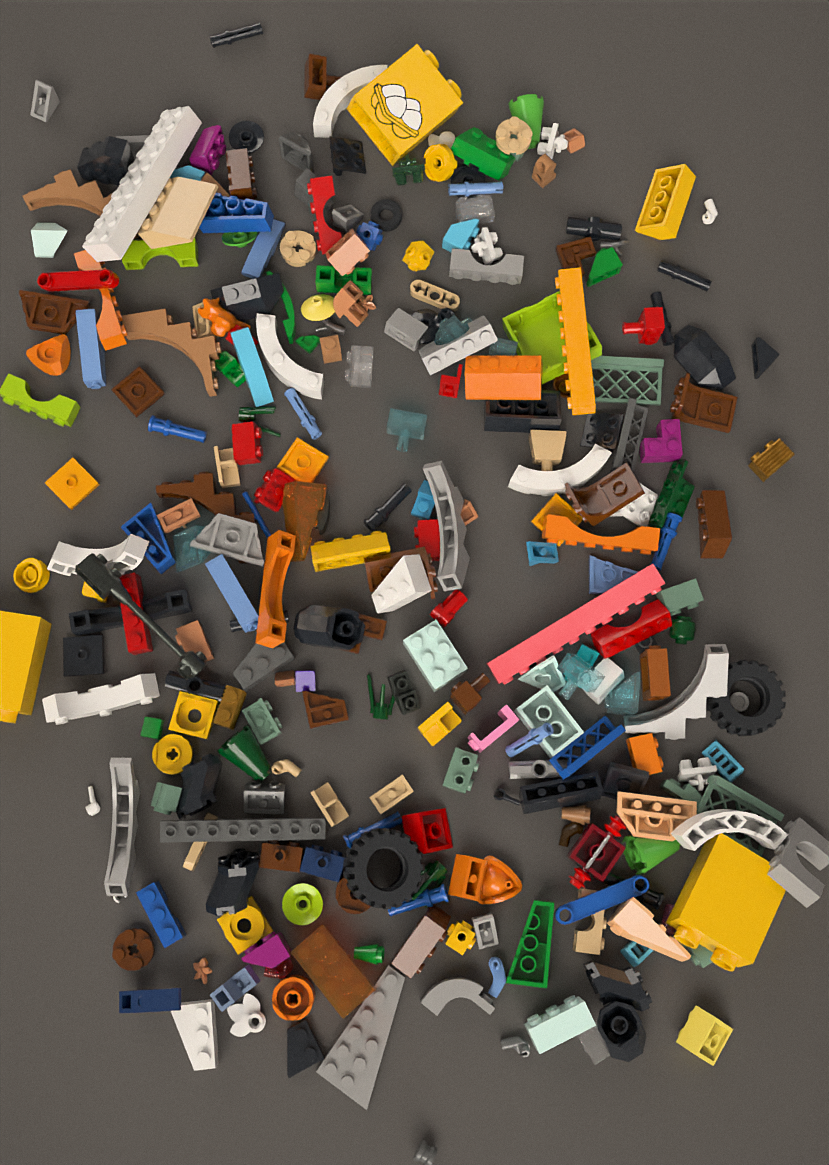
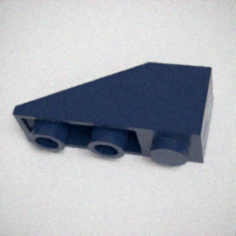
[119,988,181,1013]

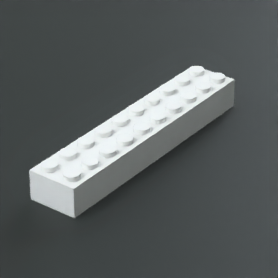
[82,106,202,262]

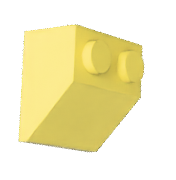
[676,1005,733,1066]

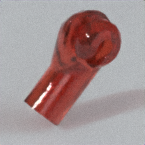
[264,959,293,979]

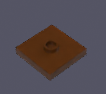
[111,366,165,418]

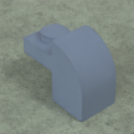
[210,964,261,1012]

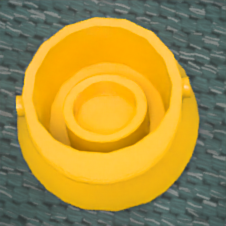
[13,558,50,593]

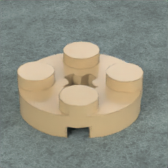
[496,116,533,155]
[280,230,316,267]

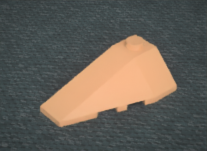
[607,897,691,962]

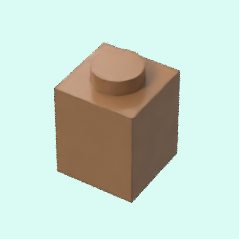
[320,335,342,364]

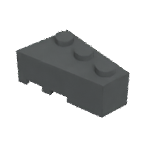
[233,642,295,692]

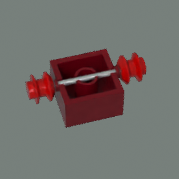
[566,815,627,889]

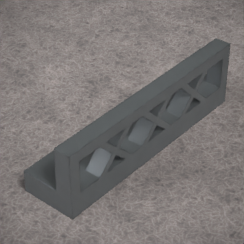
[610,398,648,473]

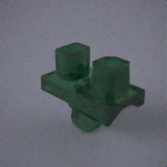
[392,154,425,186]

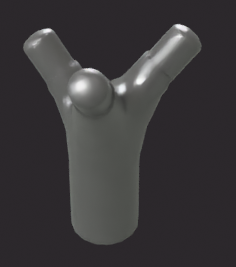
[601,240,628,256]
[316,318,346,335]

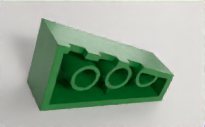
[506,899,554,988]

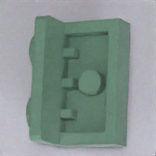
[242,698,283,745]

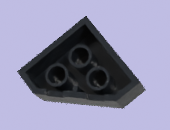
[77,136,135,187]

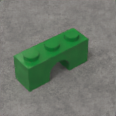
[315,265,372,295]

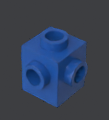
[356,221,383,251]

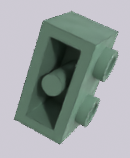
[656,579,704,616]
[442,748,480,794]

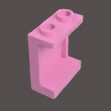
[468,704,519,753]

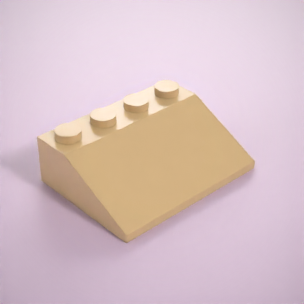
[138,177,218,249]

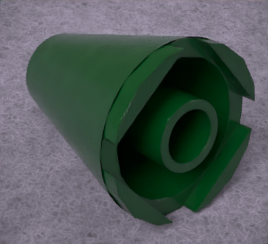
[217,725,271,781]

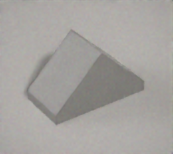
[30,80,60,122]
[332,204,364,234]
[471,913,499,950]

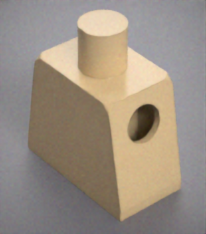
[529,430,566,471]

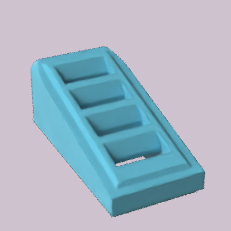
[702,740,744,783]
[620,941,653,967]

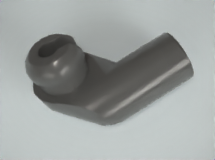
[500,1036,531,1057]

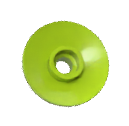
[282,883,323,925]

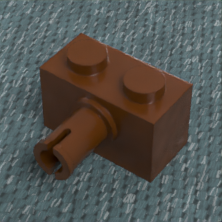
[304,54,341,100]
[450,673,491,715]
[259,840,304,873]

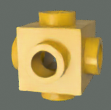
[403,241,434,271]
[444,920,476,955]

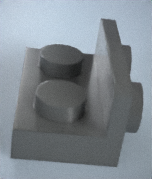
[244,781,286,814]

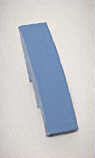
[242,219,285,279]

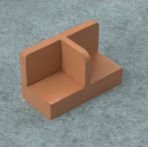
[157,499,201,534]

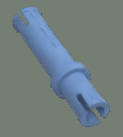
[448,181,503,197]
[284,388,322,440]
[505,722,554,757]

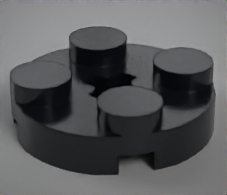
[450,165,486,203]

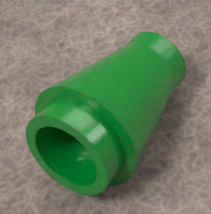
[354,944,385,965]

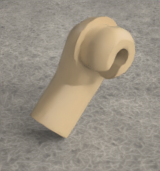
[271,759,302,777]

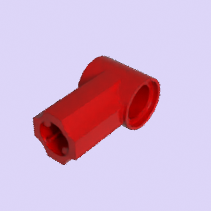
[429,589,468,628]

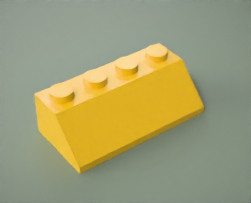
[635,164,696,240]
[310,531,390,572]

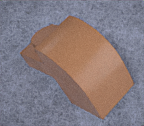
[333,280,369,327]

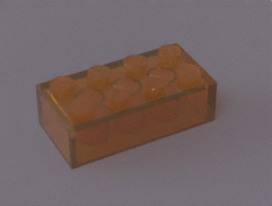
[291,924,377,1019]

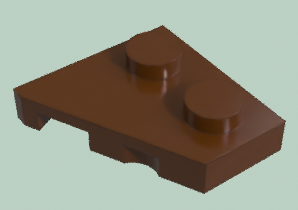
[302,691,349,729]

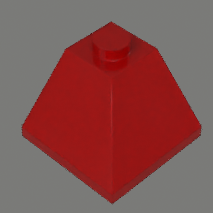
[402,808,453,854]

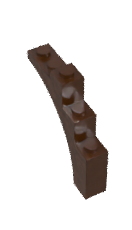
[156,471,256,564]

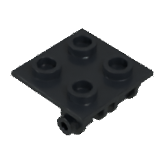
[329,136,366,176]
[580,412,624,452]

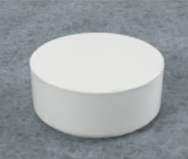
[729,692,749,712]

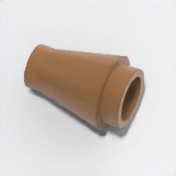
[562,805,591,825]

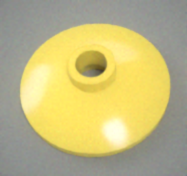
[301,294,335,321]

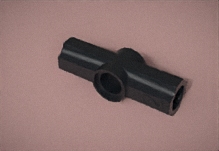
[566,217,622,241]
[165,670,227,702]

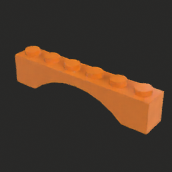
[74,250,128,351]
[542,514,660,555]
[255,530,296,648]

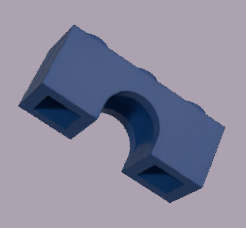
[136,881,187,948]

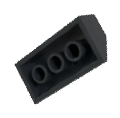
[484,390,562,433]

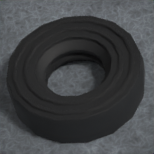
[370,199,402,232]

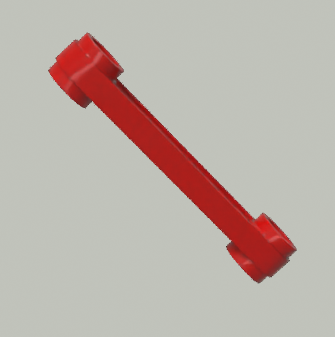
[37,269,119,292]

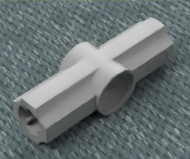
[509,760,569,779]

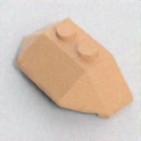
[617,792,697,842]

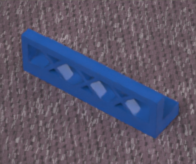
[549,715,626,780]

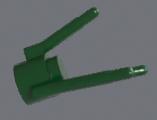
[239,406,281,437]
[367,674,395,720]
[412,860,448,908]

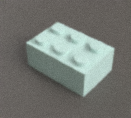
[403,620,468,692]
[514,685,584,758]
[524,995,596,1054]

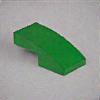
[215,350,246,388]

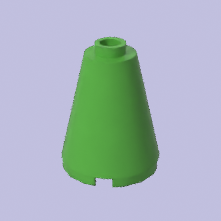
[508,94,544,149]
[622,835,681,875]

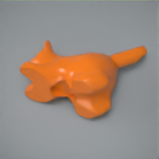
[198,297,250,337]

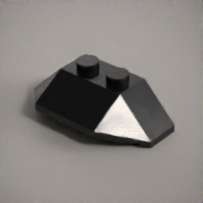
[210,273,284,321]
[674,324,736,390]

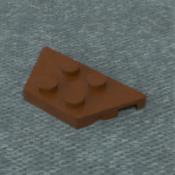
[19,290,90,335]

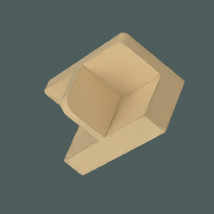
[214,446,241,488]
[369,775,414,814]
[310,782,349,827]

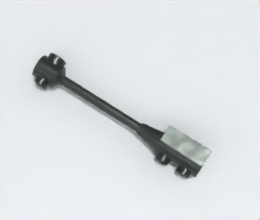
[75,553,207,680]

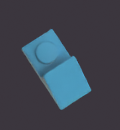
[411,480,435,520]
[526,541,559,566]

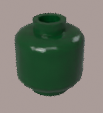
[669,616,696,645]

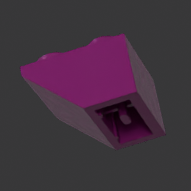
[189,125,226,176]
[241,931,293,968]

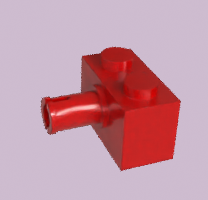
[622,307,665,345]

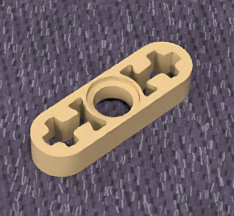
[410,280,460,312]
[183,813,218,871]

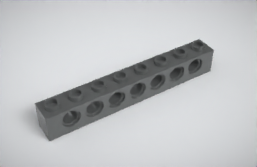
[160,817,325,843]

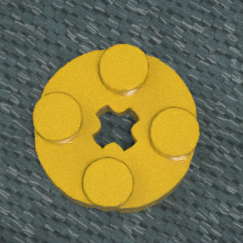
[423,144,457,182]
[152,734,193,775]

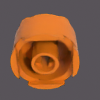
[272,974,315,1021]

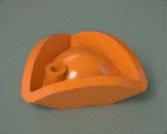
[26,334,71,376]
[478,855,522,904]

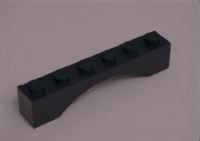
[68,589,192,636]

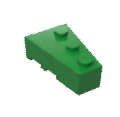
[451,127,515,181]

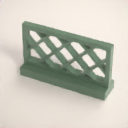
[591,356,664,406]
[697,775,785,857]

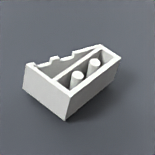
[371,554,432,613]
[171,999,219,1071]

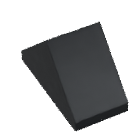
[751,337,780,379]

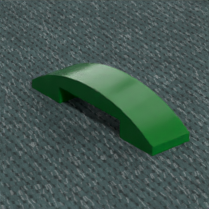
[266,271,296,344]

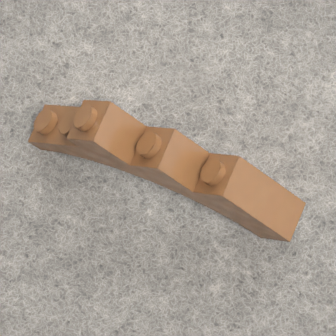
[23,170,140,239]
[122,309,222,397]

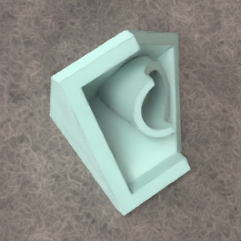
[31,223,67,258]
[518,655,566,692]

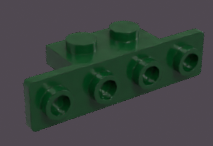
[648,459,695,528]

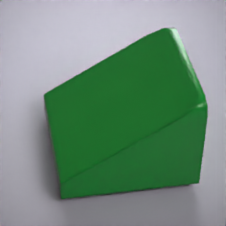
[140,717,164,740]

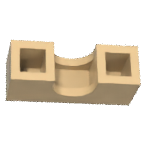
[573,888,607,955]

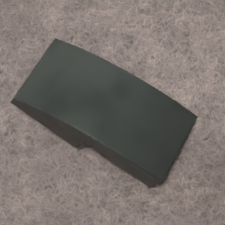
[313,492,330,535]
[387,670,421,715]

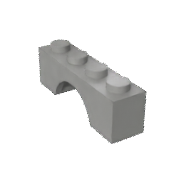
[449,248,524,285]

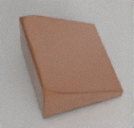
[563,128,585,153]
[460,499,479,526]
[275,670,296,687]

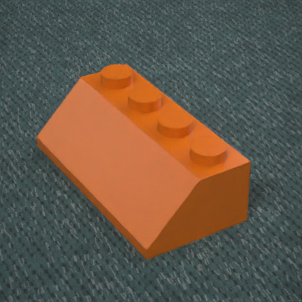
[465,355,543,400]

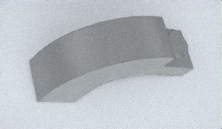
[420,977,495,1016]

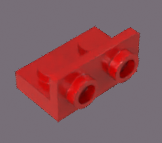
[254,468,295,512]

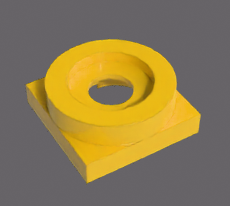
[169,691,219,740]
[217,896,273,955]

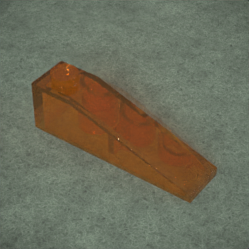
[283,481,327,562]

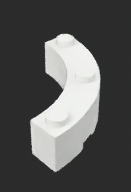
[313,65,387,138]
[256,313,324,400]
[508,444,612,496]
[47,534,149,576]
[42,673,160,725]
[671,809,788,851]

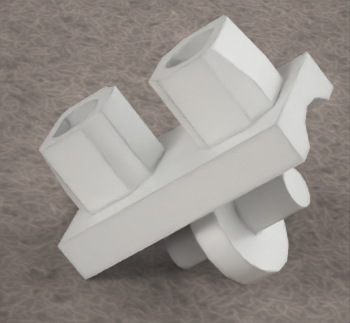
[537,123,568,159]
[471,227,503,265]
[677,757,717,791]

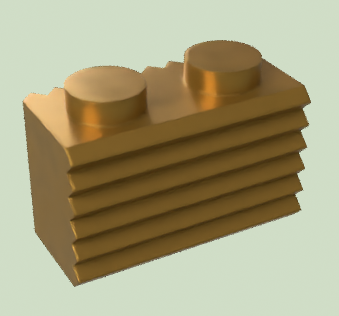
[748,438,795,482]
[213,685,247,730]

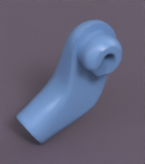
[488,957,506,998]

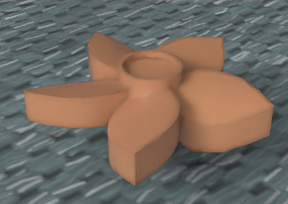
[357,295,376,312]
[193,958,212,984]

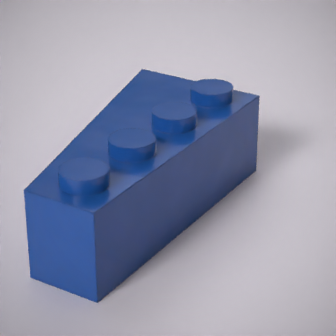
[199,192,274,233]

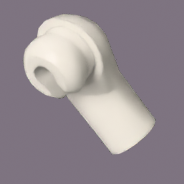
[702,199,718,224]

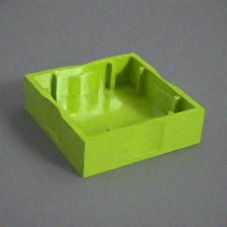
[502,291,602,384]

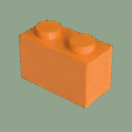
[626,733,663,775]
[448,854,486,901]

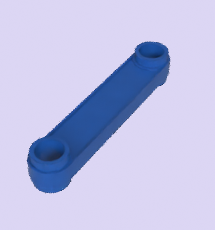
[555,875,649,925]

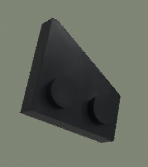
[287,1019,325,1078]

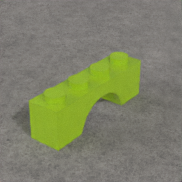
[122,238,198,270]
[0,373,81,427]

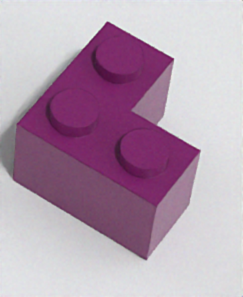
[639,419,683,463]

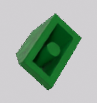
[586,247,623,287]

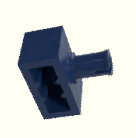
[300,844,346,882]

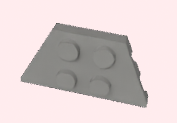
[190,513,264,567]

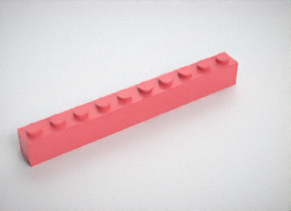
[486,564,665,685]

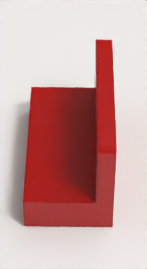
[439,364,463,398]

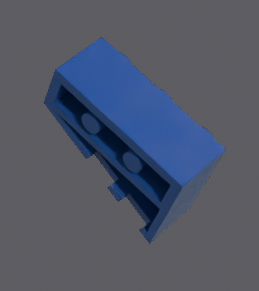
[121,503,176,574]

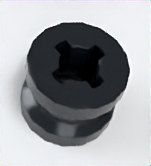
[433,308,456,331]

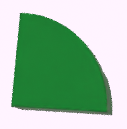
[295,335,320,354]

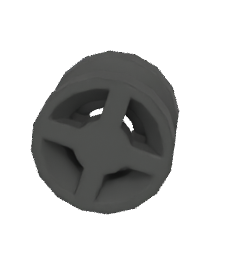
[413,1139,438,1165]

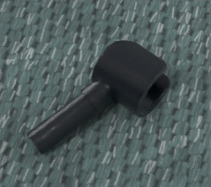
[493,788,521,806]

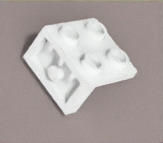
[610,484,658,527]

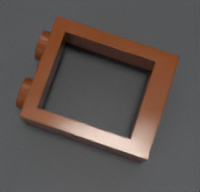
[639,645,671,701]

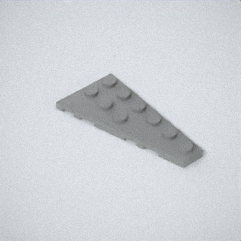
[316,965,405,1110]

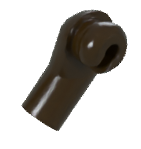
[558,822,583,847]

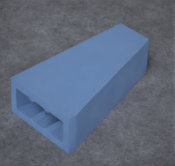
[76,309,106,389]
[205,554,258,633]

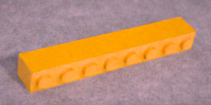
[555,267,596,415]

